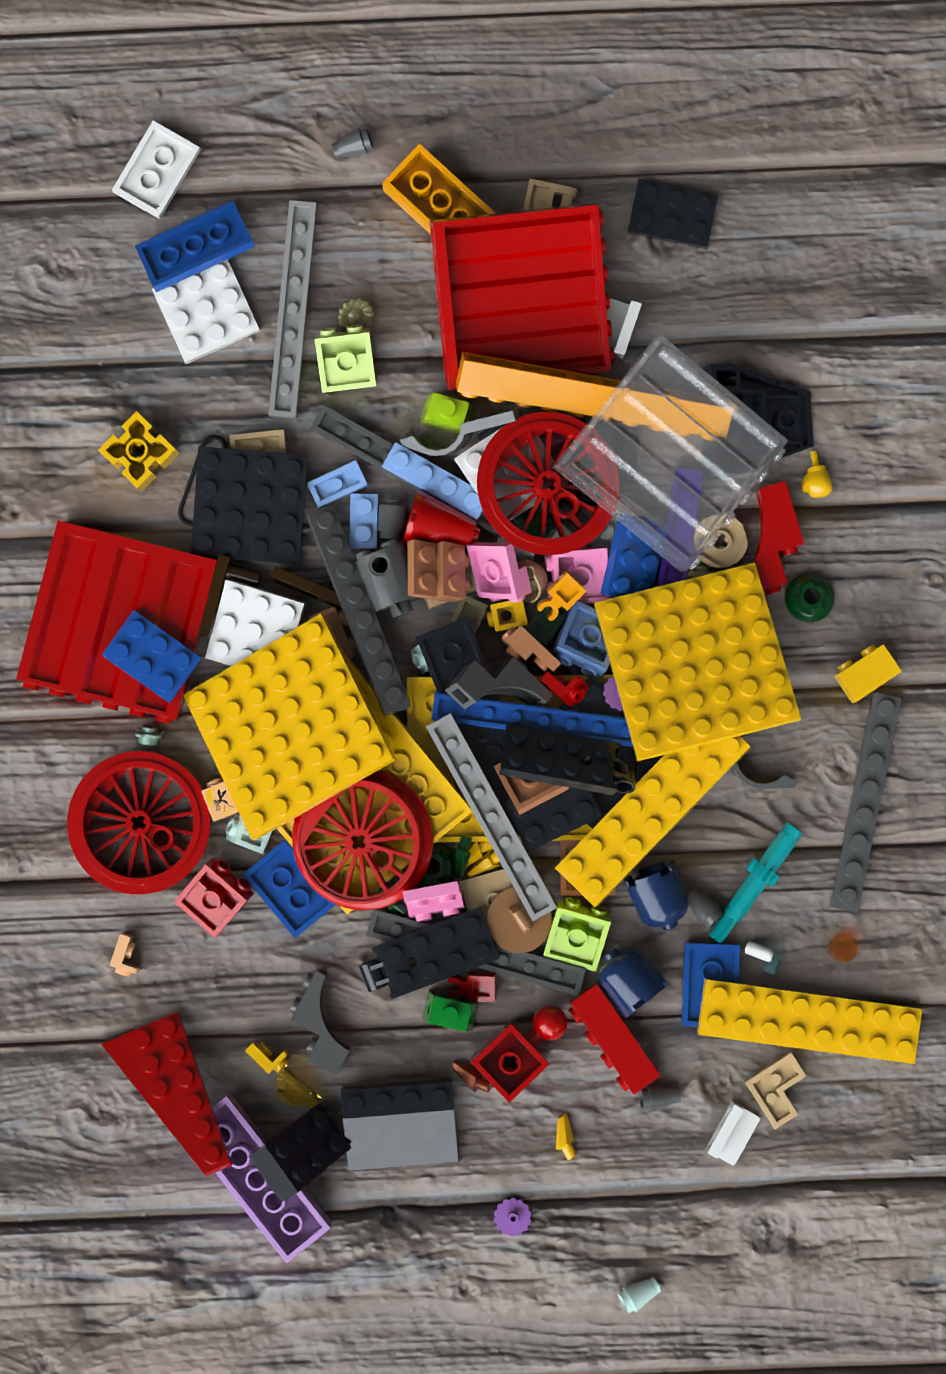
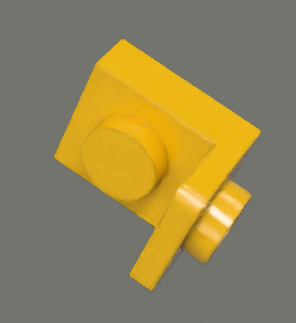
[245,1041,289,1074]

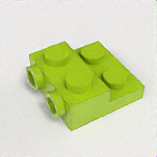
[543,897,612,972]

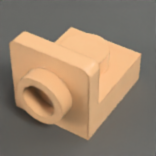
[109,932,140,977]

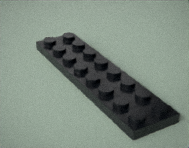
[416,617,519,835]

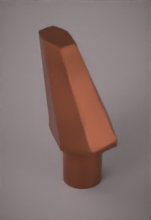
[453,1060,492,1093]

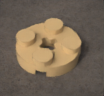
[692,514,748,569]

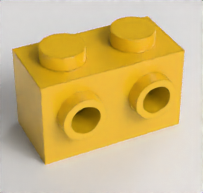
[834,643,902,703]

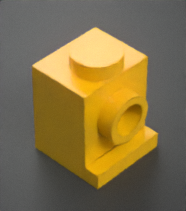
[486,600,528,632]

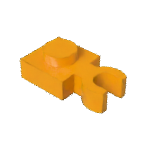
[537,571,586,621]

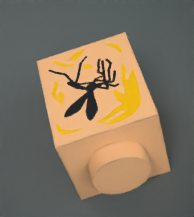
[201,778,239,822]

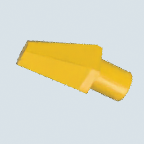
[466,842,493,868]
[467,851,500,878]
[556,1113,577,1160]

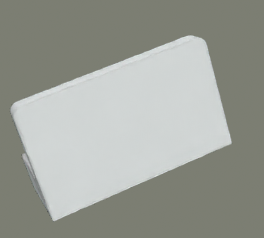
[606,299,642,360]
[705,1101,760,1165]

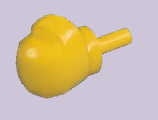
[802,451,832,498]

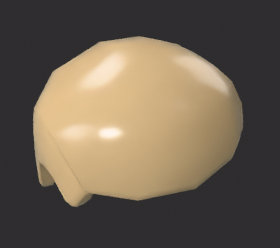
[517,559,548,603]

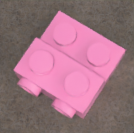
[466,542,532,602]
[545,546,610,604]
[403,881,465,922]

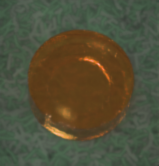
[828,934,857,962]

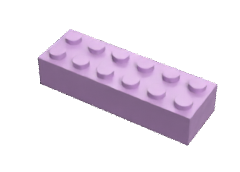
[212,1092,332,1264]

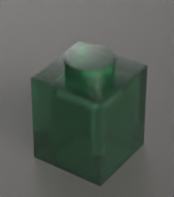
[525,606,565,647]

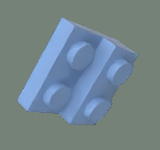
[551,601,610,677]

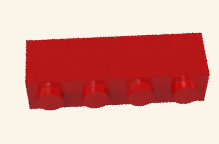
[568,982,661,1095]

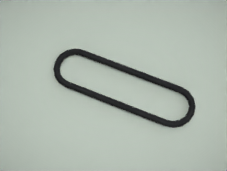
[178,435,227,526]

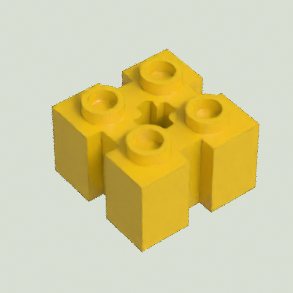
[98,411,179,493]

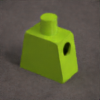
[419,392,476,435]

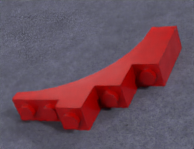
[752,481,804,596]

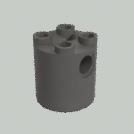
[355,539,420,619]

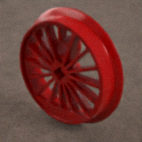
[477,412,619,555]
[67,751,210,895]
[292,770,433,910]

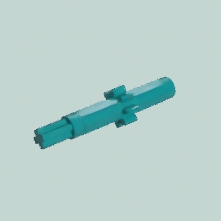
[709,822,803,944]

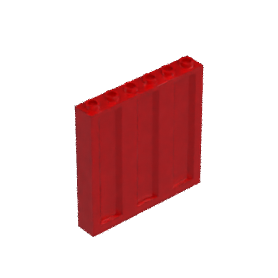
[429,203,614,390]
[16,520,217,725]

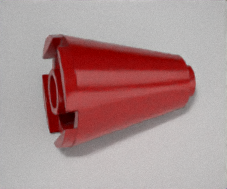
[402,490,481,547]

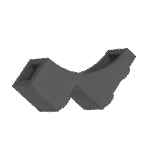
[445,657,553,709]
[289,969,351,1076]

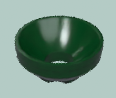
[784,573,835,623]
[407,842,455,888]

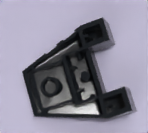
[696,364,814,478]

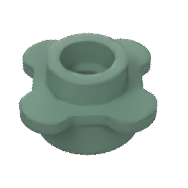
[135,724,164,745]

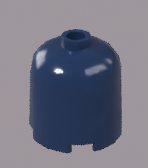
[624,860,689,930]
[599,947,669,1018]

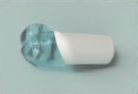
[745,941,781,975]

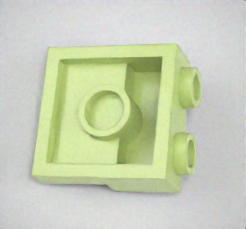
[315,324,376,393]

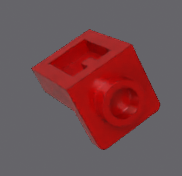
[540,671,589,708]

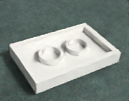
[112,121,201,219]

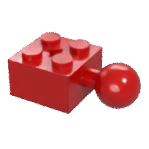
[471,1005,568,1103]

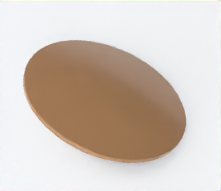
[487,887,552,953]

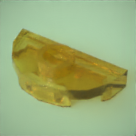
[276,1065,322,1109]

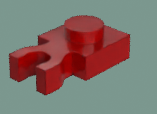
[448,971,496,1002]

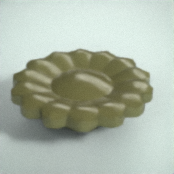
[337,297,375,331]

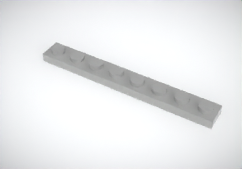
[268,200,317,419]
[426,712,557,921]

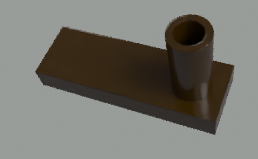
[198,555,262,638]
[271,566,343,611]

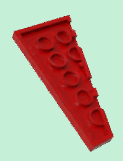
[101,1012,233,1176]

